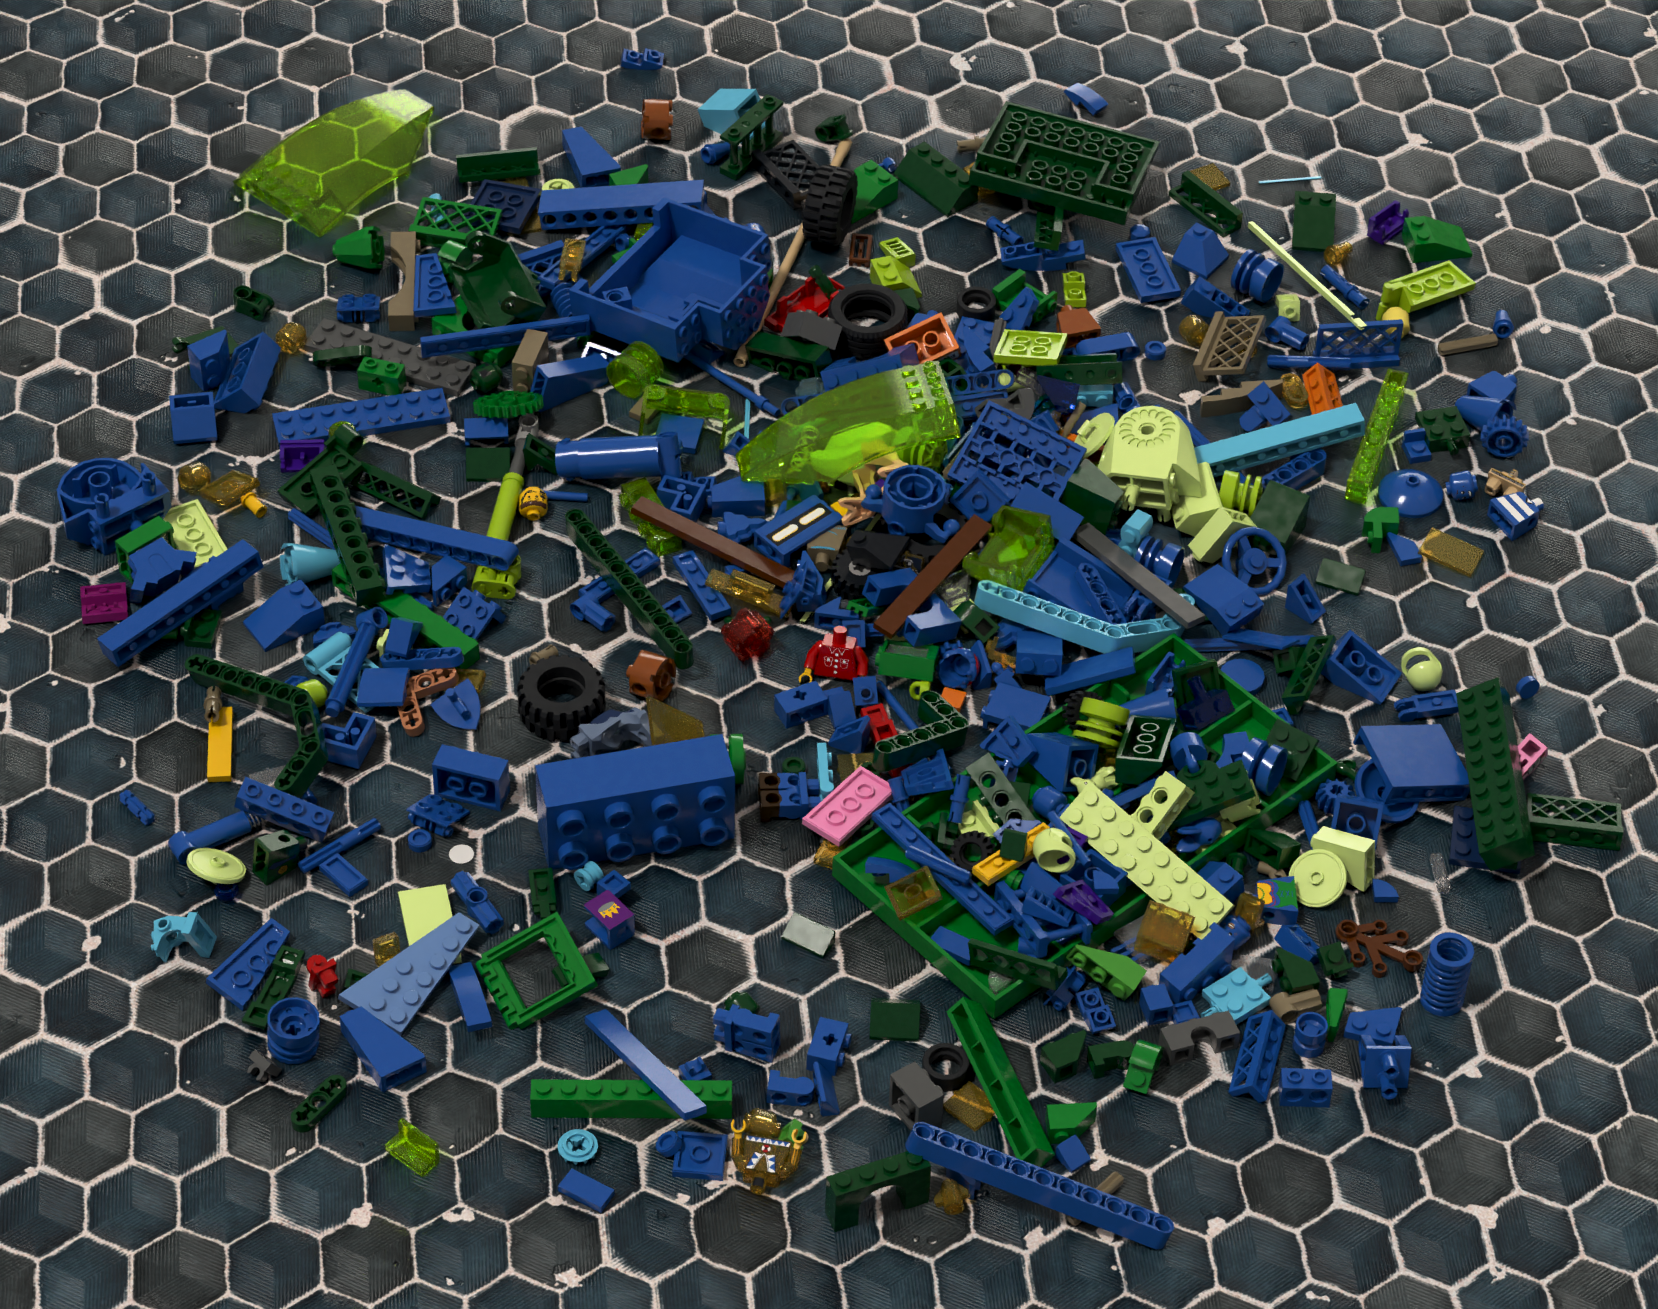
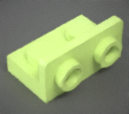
[951,800,999,846]

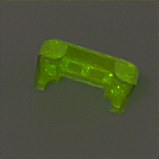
[963,505,1054,592]

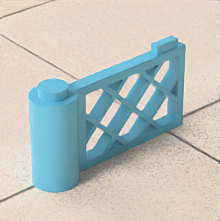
[303,632,379,713]

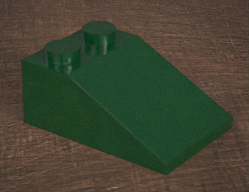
[1292,191,1336,253]

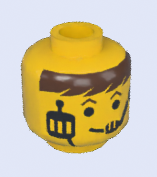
[519,486,548,521]

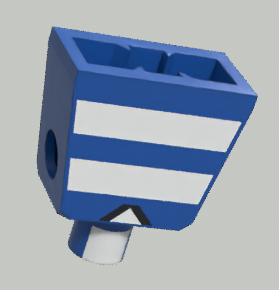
[1487,492,1544,541]

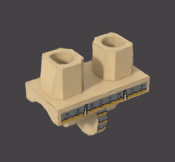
[1485,468,1526,496]

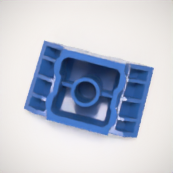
[128,537,197,604]

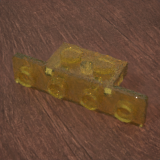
[705,569,794,618]

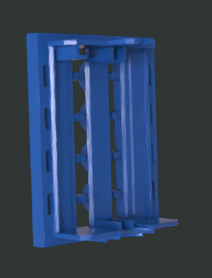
[947,400,1087,508]

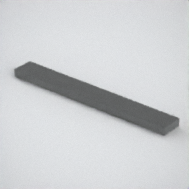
[1072,523,1205,629]

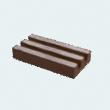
[849,233,873,267]

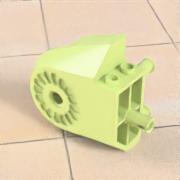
[1097,406,1202,522]

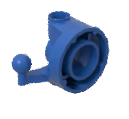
[861,465,960,543]

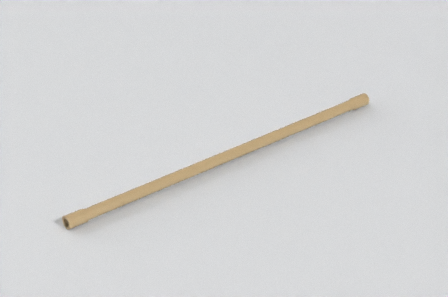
[733,138,852,367]

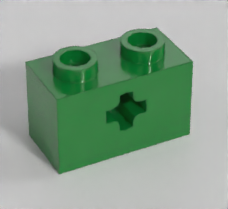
[357,356,406,395]

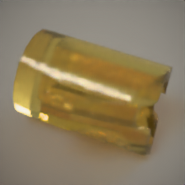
[934,1179,970,1215]

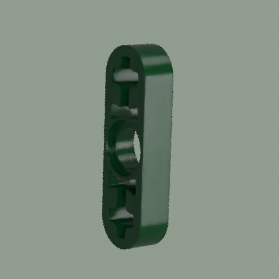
[313,345,372,367]
[291,1075,347,1133]

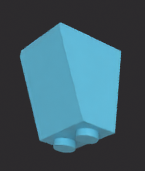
[697,89,765,143]

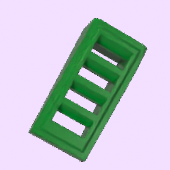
[1326,988,1348,1042]

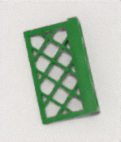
[408,197,502,254]

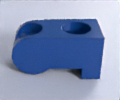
[767,1070,814,1107]

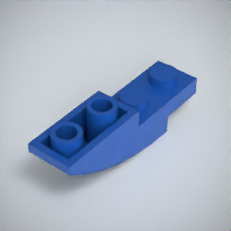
[1000,240,1086,271]

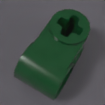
[815,114,854,142]
[233,285,275,321]

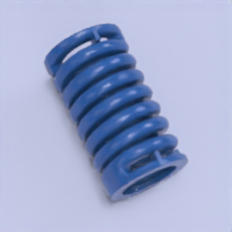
[1420,932,1474,1017]

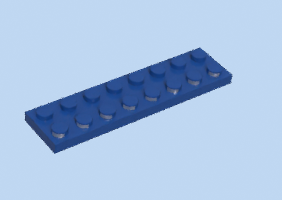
[272,388,450,449]

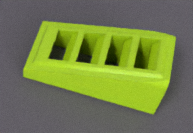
[879,237,916,267]

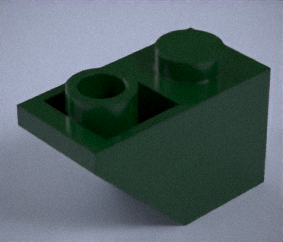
[953,598,1000,645]
[1271,948,1320,995]
[1040,1030,1087,1083]

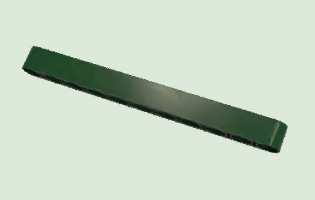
[565,509,694,669]

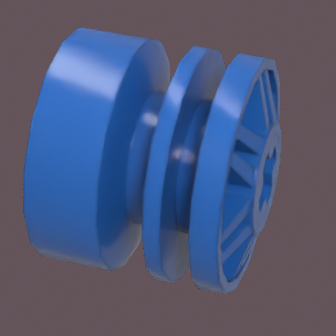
[1231,249,1284,303]
[1134,535,1185,588]
[267,997,320,1064]

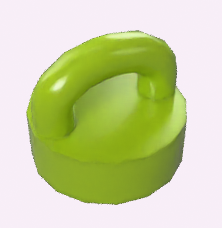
[909,680,931,701]

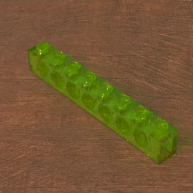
[1344,368,1409,504]

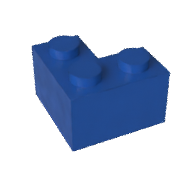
[657,475,706,522]
[322,712,377,769]

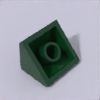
[466,448,511,482]
[869,998,920,1042]

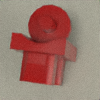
[306,955,338,998]

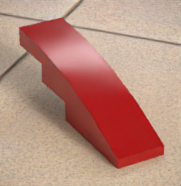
[860,703,913,779]

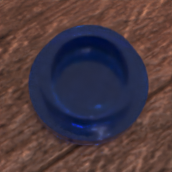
[214,883,239,901]

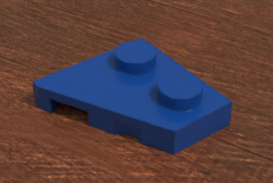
[999,287,1039,330]
[1343,1007,1402,1046]

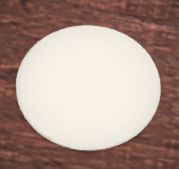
[449,844,474,864]

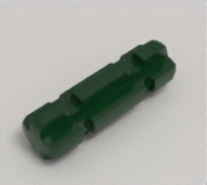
[808,265,838,300]

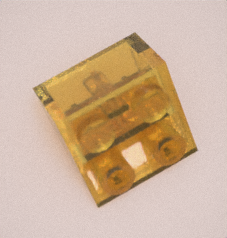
[1134,900,1195,964]

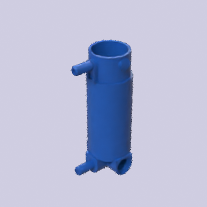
[555,431,683,481]

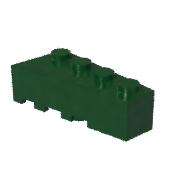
[745,331,832,394]

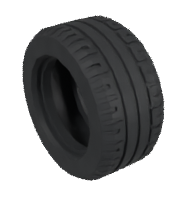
[828,284,908,360]

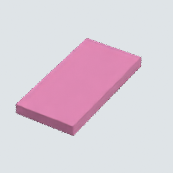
[802,766,893,847]

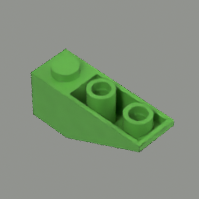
[1066,944,1147,1001]

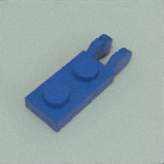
[1124,574,1173,620]
[1394,690,1459,722]

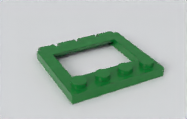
[475,912,598,1030]

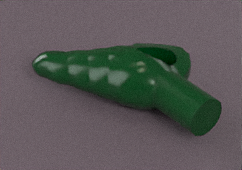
[1336,758,1357,783]

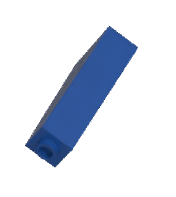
[562,127,621,188]
[530,354,612,412]
[339,1006,427,1093]

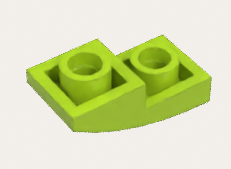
[1062,271,1086,307]

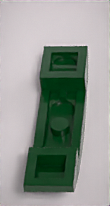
[242,945,305,1029]

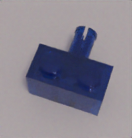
[1177,675,1235,731]

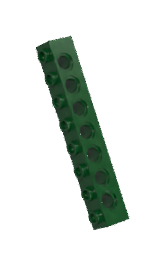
[310,465,386,607]

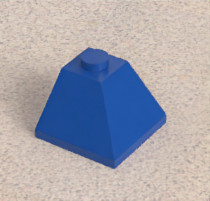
[1172,222,1229,279]

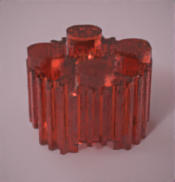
[721,608,775,662]

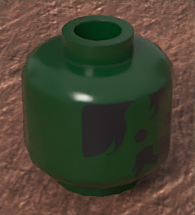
[470,362,503,394]

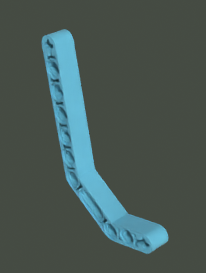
[974,580,1195,654]

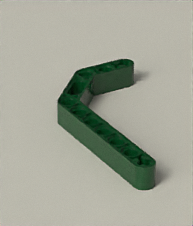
[185,654,328,799]

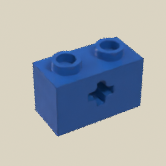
[774,681,828,729]
[806,1017,852,1076]

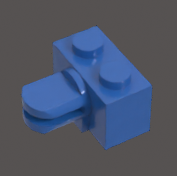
[1239,381,1293,432]

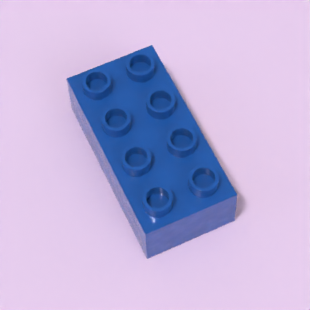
[535,734,735,870]

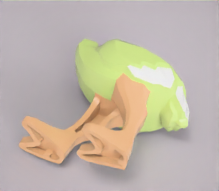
[810,422,909,526]

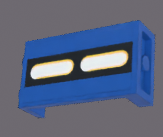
[754,495,843,568]

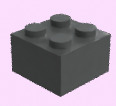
[781,309,842,351]
[889,1061,945,1131]

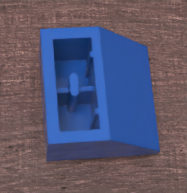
[169,392,218,444]

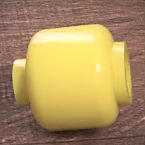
[1382,307,1410,338]

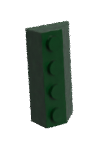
[894,141,978,218]
[1115,715,1177,786]

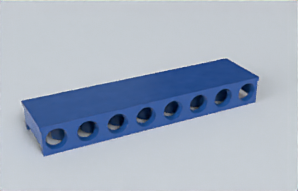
[538,180,705,230]

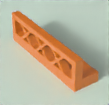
[1302,362,1343,415]

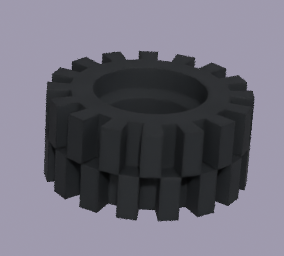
[1062,691,1103,731]
[950,831,996,875]

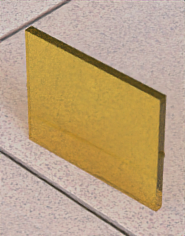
[646,696,704,746]

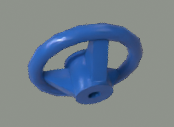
[1222,526,1287,596]

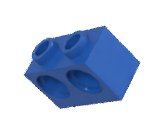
[1278,1068,1333,1108]

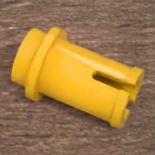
[240,491,267,518]

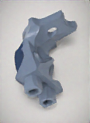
[570,707,663,759]

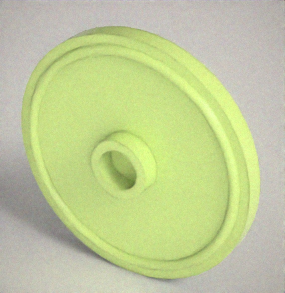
[1074,413,1115,458]
[186,848,246,886]
[1288,849,1347,908]

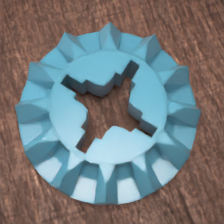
[558,1129,598,1165]

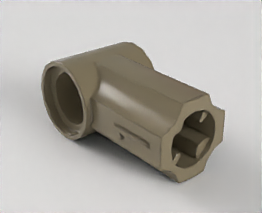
[1269,989,1322,1025]

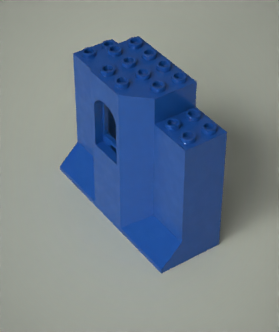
[569,197,772,362]

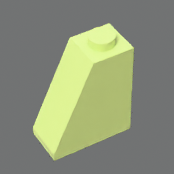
[1188,507,1257,564]
[1310,826,1375,892]

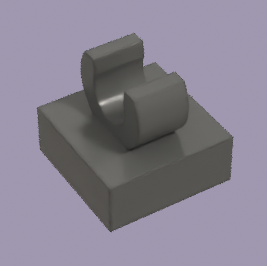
[247,1050,282,1083]

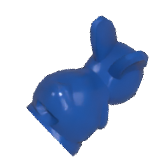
[1175,817,1222,854]

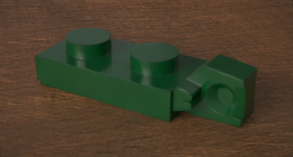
[528,868,557,920]

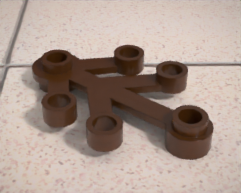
[1335,920,1423,978]

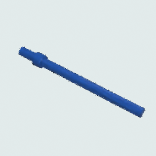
[683,352,781,417]
[876,681,953,774]

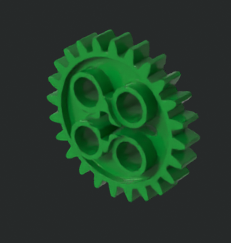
[473,391,544,418]

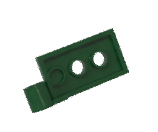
[277,424,364,517]

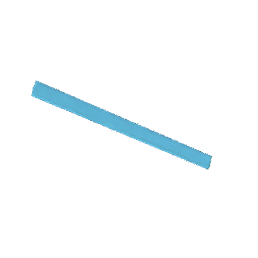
[1259,176,1321,184]
[744,398,750,439]

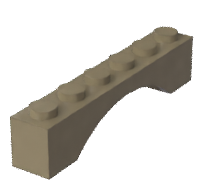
[388,231,421,331]

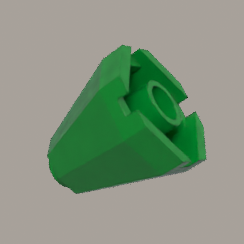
[332,226,385,269]

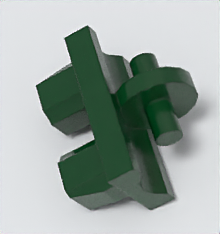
[919,811,958,855]

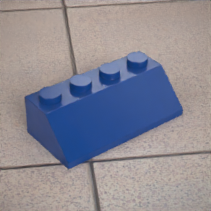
[214,332,281,413]

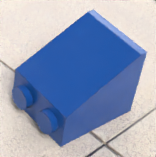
[1026,732,1099,792]

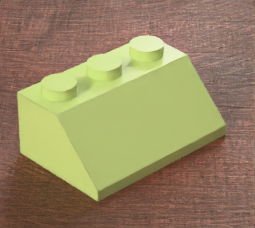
[1170,462,1223,537]

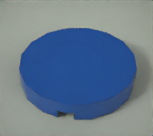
[1221,659,1265,695]

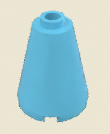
[280,543,340,586]

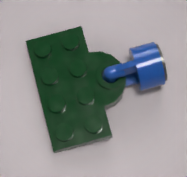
[1161,732,1256,832]

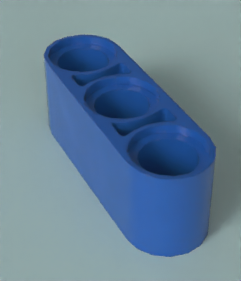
[1075,332,1140,362]

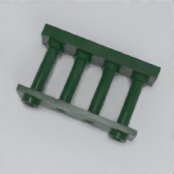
[720,94,784,181]
[1031,353,1122,387]

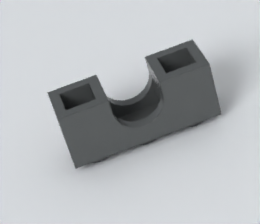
[1158,1010,1240,1066]

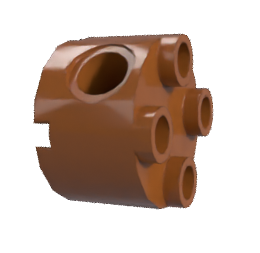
[641,99,673,140]
[626,650,676,702]

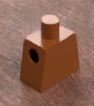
[1056,305,1101,349]

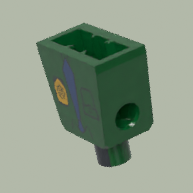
[252,830,307,886]

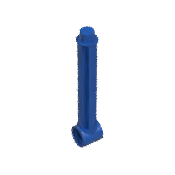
[325,607,388,717]

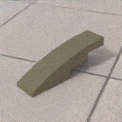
[1200,379,1283,417]

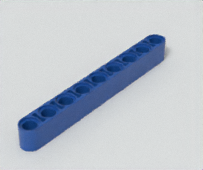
[355,506,519,571]

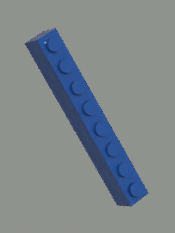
[97,539,264,667]

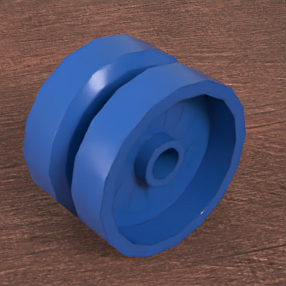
[1241,737,1288,796]

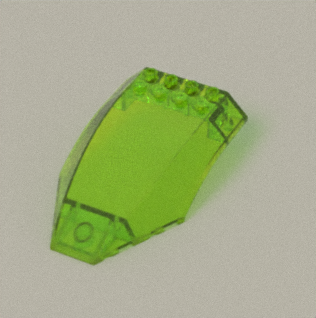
[233,89,434,237]
[735,361,961,486]

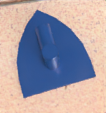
[430,678,481,730]

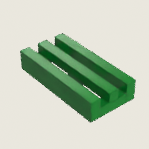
[846,598,886,618]

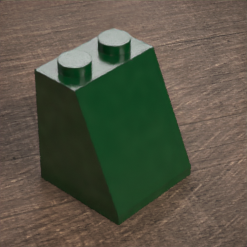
[1061,458,1124,535]
[1247,480,1310,556]

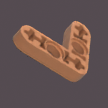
[397,667,459,737]

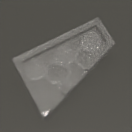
[934,566,972,608]

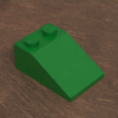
[851,160,898,224]
[1402,216,1472,263]

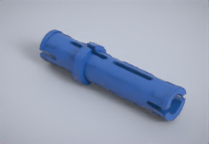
[1320,265,1370,310]

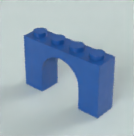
[820,343,920,392]
[862,568,962,647]

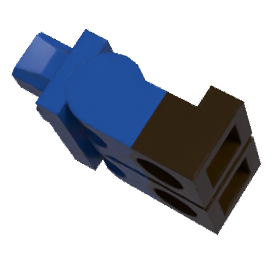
[758,772,821,822]

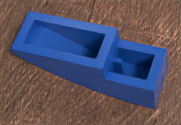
[963,325,996,386]

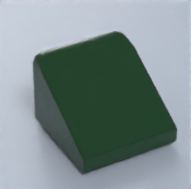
[1000,828,1028,862]

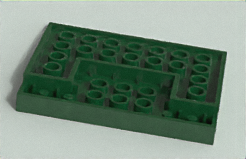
[968,101,1160,225]

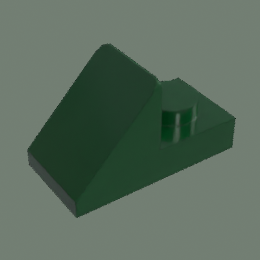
[523,433,557,475]

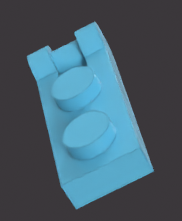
[817,743,834,801]

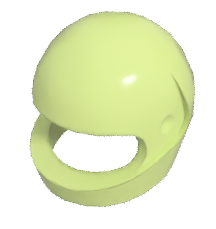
[1401,647,1443,691]
[1033,828,1076,873]

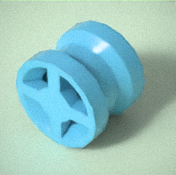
[574,861,604,891]

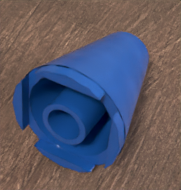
[1455,395,1516,432]
[1119,686,1178,733]

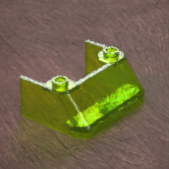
[638,384,730,449]

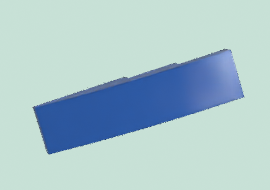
[448,962,492,1032]

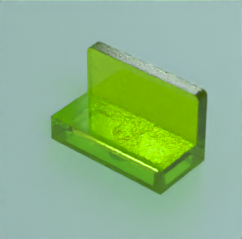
[385,1118,440,1177]

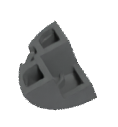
[974,388,1035,425]

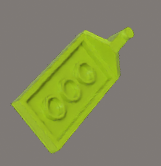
[1376,260,1476,321]

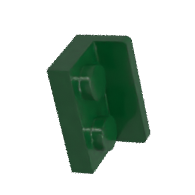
[180,609,222,649]

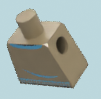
[805,525,847,571]

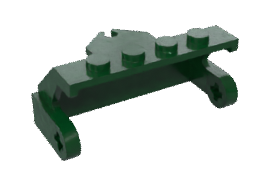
[447,231,547,329]

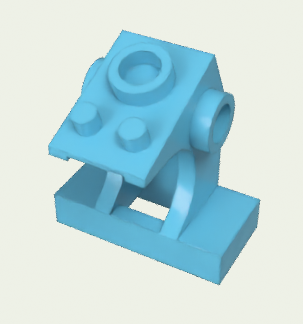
[151,912,217,962]

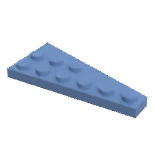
[338,913,479,1036]

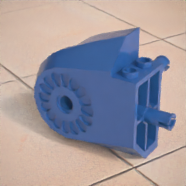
[57,458,172,556]

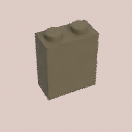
[512,329,549,393]

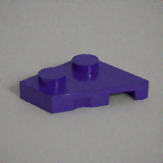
[1053,879,1114,925]

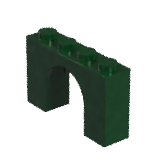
[825,1151,931,1232]

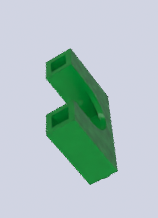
[432,295,520,368]

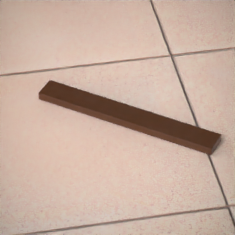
[630,496,795,588]
[873,514,993,639]

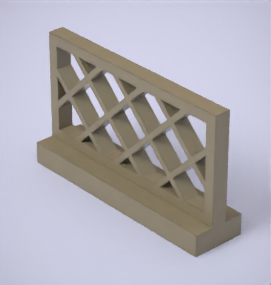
[1193,311,1266,382]

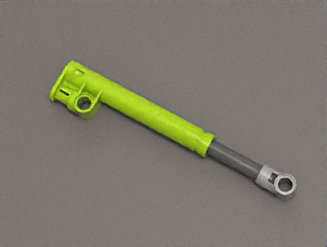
[471,413,539,599]

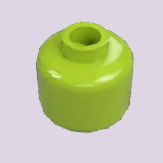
[296,679,327,708]

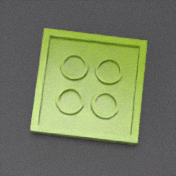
[994,329,1067,367]

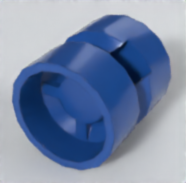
[1292,1012,1328,1058]

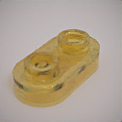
[1280,373,1308,408]

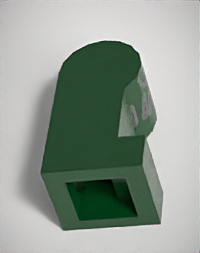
[1087,1040,1134,1079]

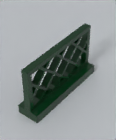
[1526,793,1624,851]

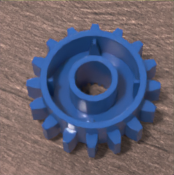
[1481,415,1529,457]

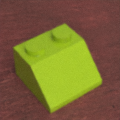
[870,256,922,298]

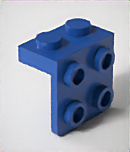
[443,587,507,641]

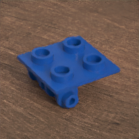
[336,294,381,322]
[779,561,817,619]
[406,794,470,837]

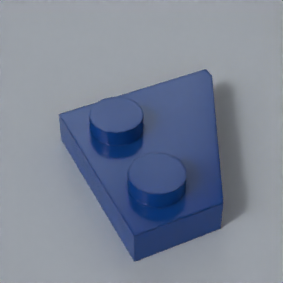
[979,716,1038,767]

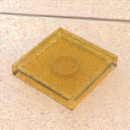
[199,470,260,506]

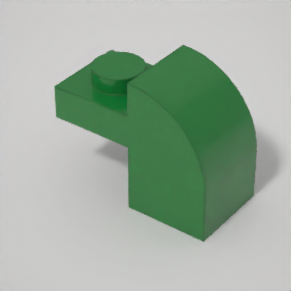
[438,240,474,285]
[1362,507,1399,553]
[1123,1039,1164,1094]

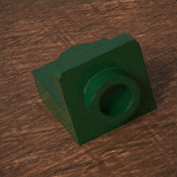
[1316,941,1354,979]

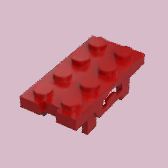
[764,276,845,332]

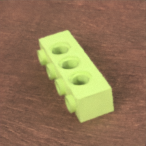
[1130,771,1195,840]

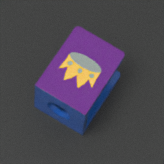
[584,890,635,950]

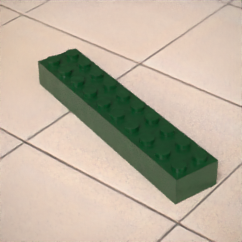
[1456,677,1535,871]

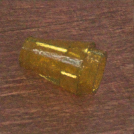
[1324,241,1352,265]

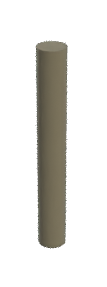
[1059,401,1087,438]

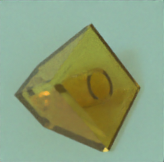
[885,866,944,920]

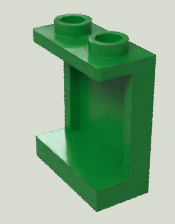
[992,269,1058,327]

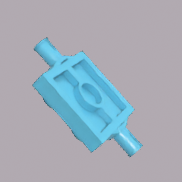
[1201,967,1272,1025]

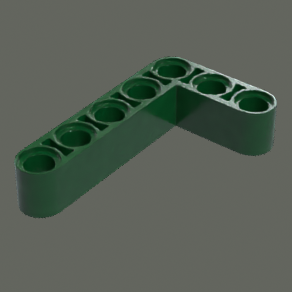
[872,690,969,772]

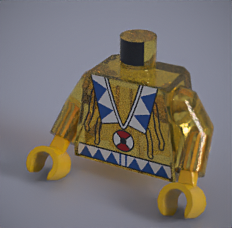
[731,1119,808,1195]

